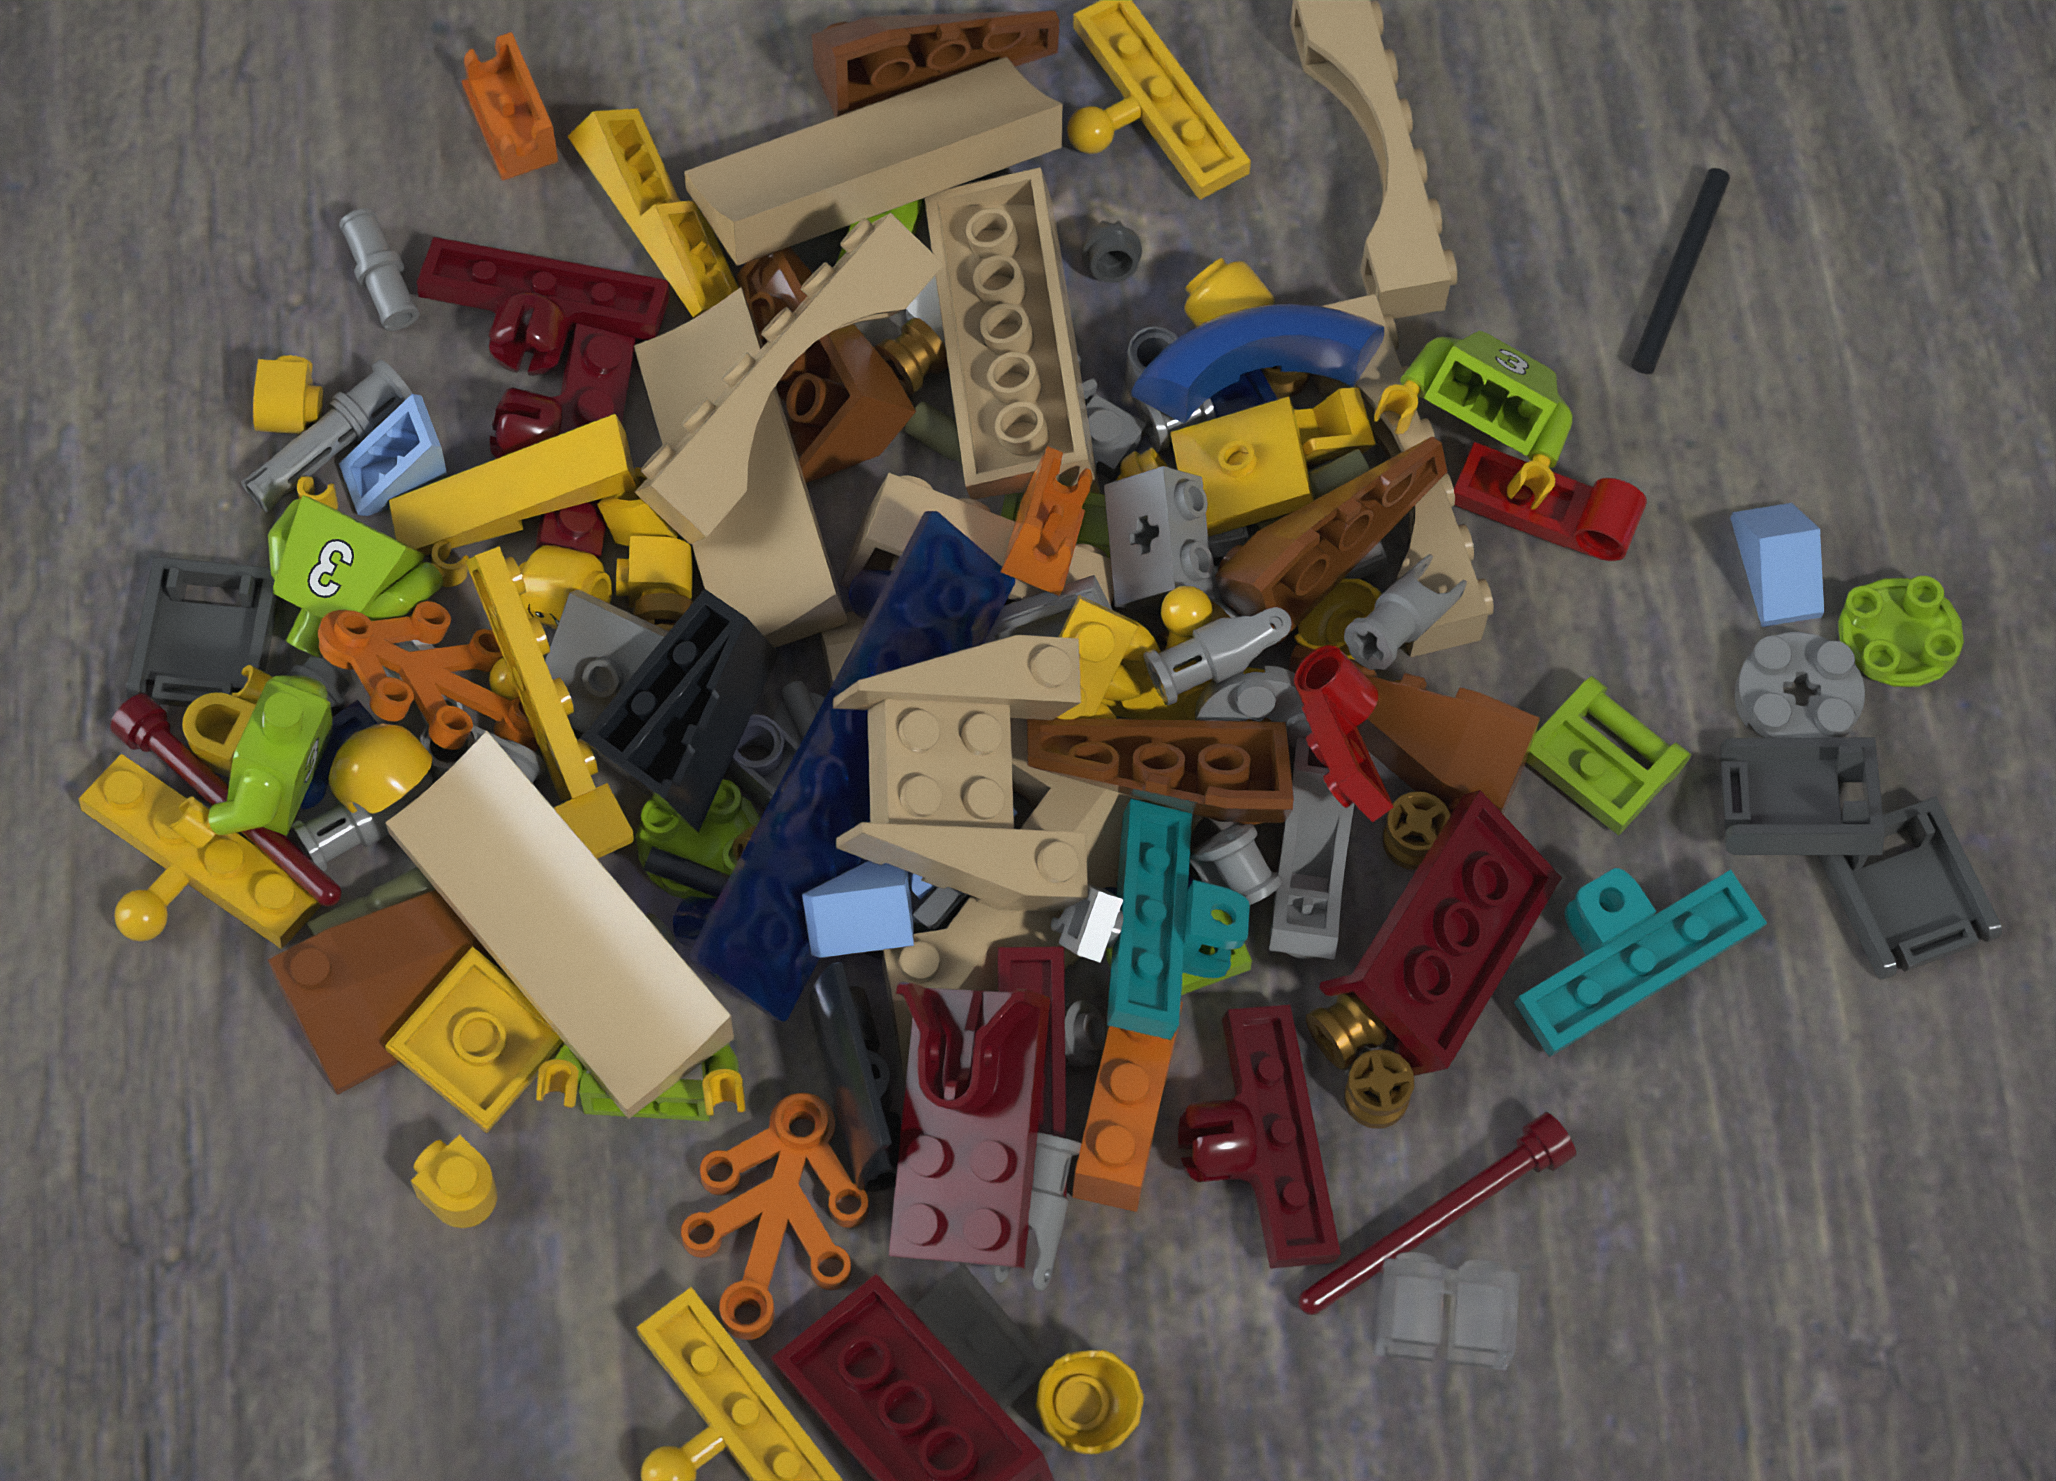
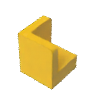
[1294,387,1376,470]
[554,783,634,859]

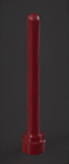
[110,693,342,906]
[1298,1112,1576,1315]

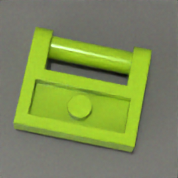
[1526,676,1691,836]

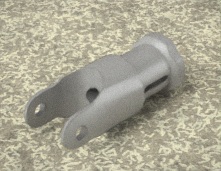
[1344,554,1467,670]
[1143,607,1292,706]
[291,770,433,871]
[993,1133,1081,1291]

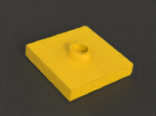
[1170,396,1314,537]
[385,946,565,1134]

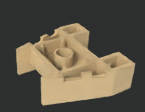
[833,635,1088,912]

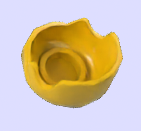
[1294,579,1382,660]
[328,723,433,814]
[1035,1350,1144,1454]

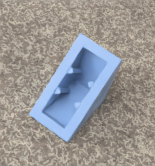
[339,394,448,516]
[1730,503,1824,627]
[802,861,914,958]

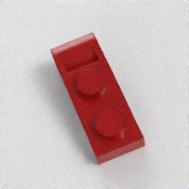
[1454,442,1647,561]
[1294,645,1394,822]

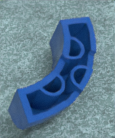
[1131,304,1384,424]

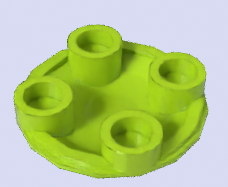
[1838,576,1964,687]
[636,779,762,902]

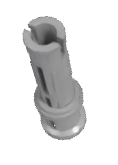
[241,359,412,512]

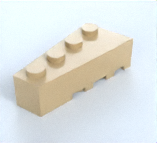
[839,473,1114,621]

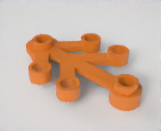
[318,601,539,752]
[681,1093,869,1340]

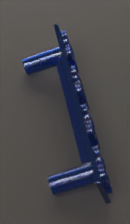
[673,511,1015,1022]

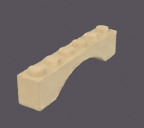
[1290,0,1457,319]
[635,213,944,544]
[1312,294,1494,658]

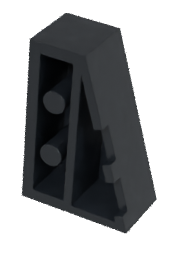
[581,589,779,833]

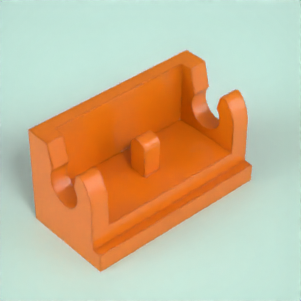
[461,32,558,181]
[1000,446,1093,596]

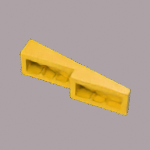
[567,108,739,318]
[389,414,638,556]

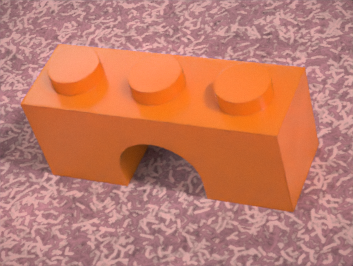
[1072,1002,1183,1212]

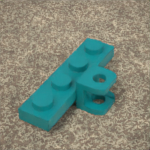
[1107,799,1250,1040]
[1514,868,1767,1058]

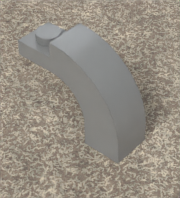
[1269,737,1354,960]

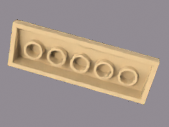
[684,57,1062,266]
[924,167,1100,500]
[634,287,849,648]
[385,731,734,1119]

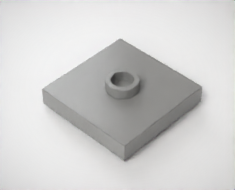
[545,589,669,733]

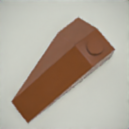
[812,10,1060,118]
[737,247,916,483]
[1214,436,1447,646]
[1288,645,1540,815]
[1027,718,1294,825]
[268,890,497,1095]

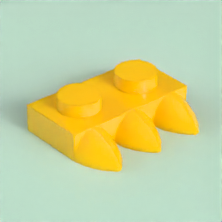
[1056,595,1161,719]

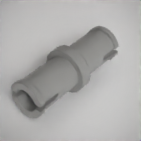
[339,208,420,331]

